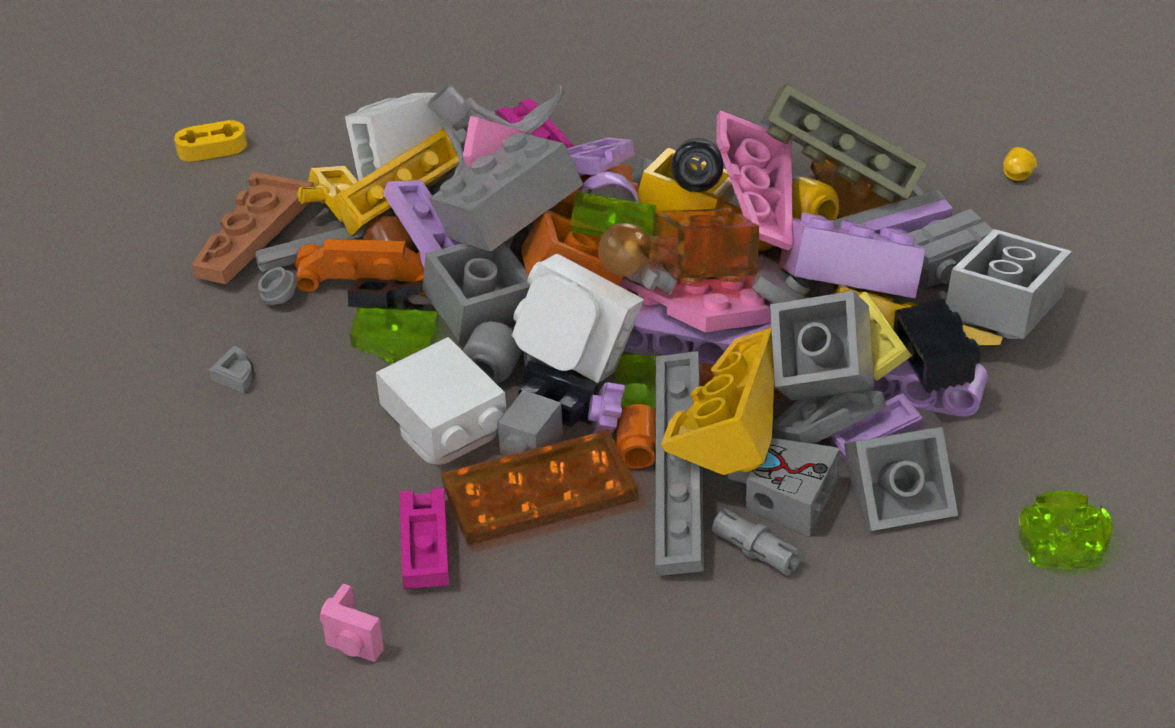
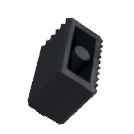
[894,299,980,393]

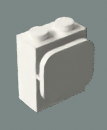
[345,93,443,180]
[511,254,644,383]
[376,337,506,465]

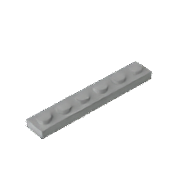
[655,351,704,576]

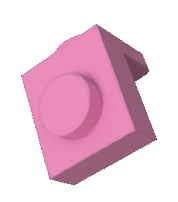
[320,584,384,662]

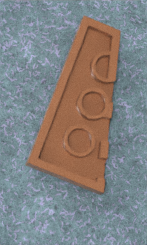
[191,172,315,284]

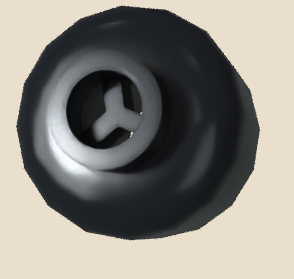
[671,138,724,193]

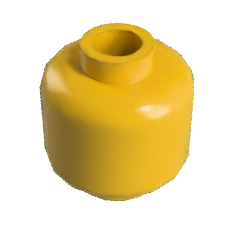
[792,176,839,221]

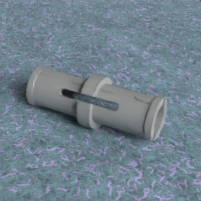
[712,508,802,576]

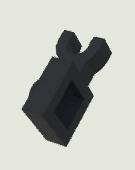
[348,278,424,318]

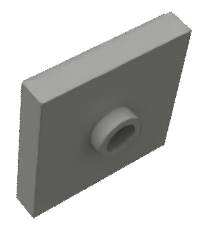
[752,254,824,304]

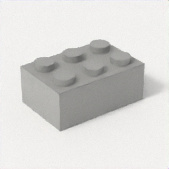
[429,133,584,252]
[946,229,1072,339]

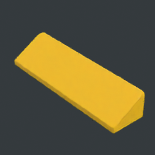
[335,129,459,237]

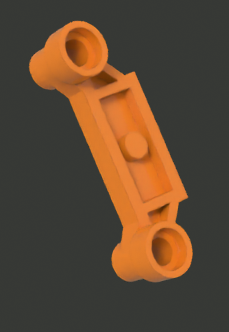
[295,239,426,296]

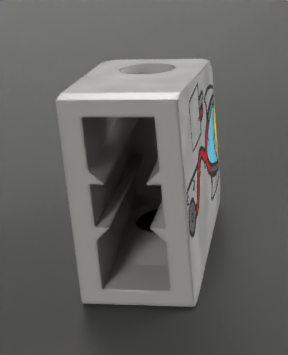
[728,438,840,537]

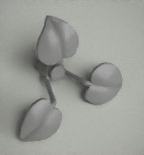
[428,84,565,196]

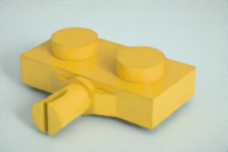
[297,166,358,222]

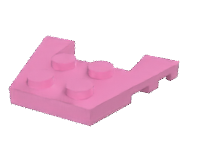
[619,254,773,333]

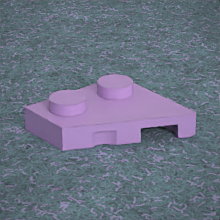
[567,137,635,176]

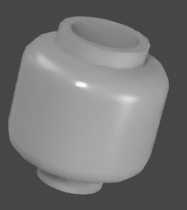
[463,321,522,383]

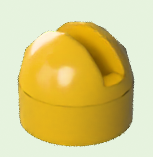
[1003,147,1037,181]

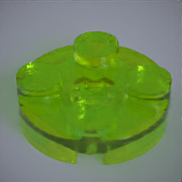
[1018,490,1113,569]

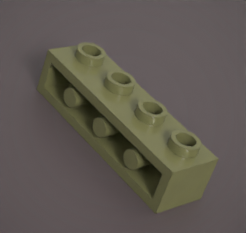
[761,84,927,203]

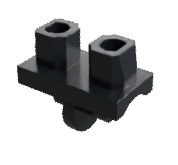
[519,361,598,428]

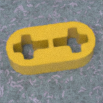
[174,120,247,162]

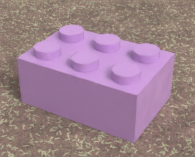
[779,212,926,298]

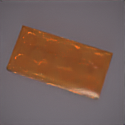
[441,430,638,546]

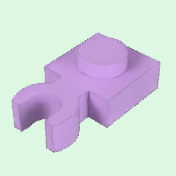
[588,382,625,437]

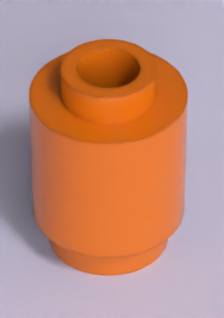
[616,404,656,469]

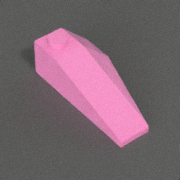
[716,110,793,251]

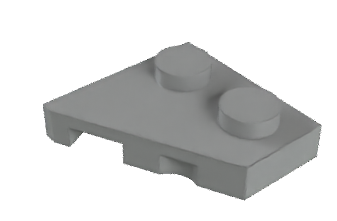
[772,390,887,444]

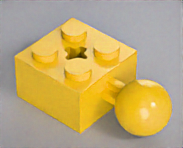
[634,148,775,251]

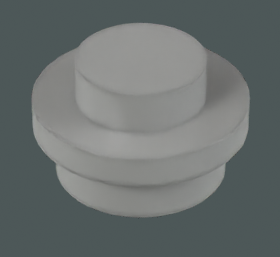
[258,267,297,305]

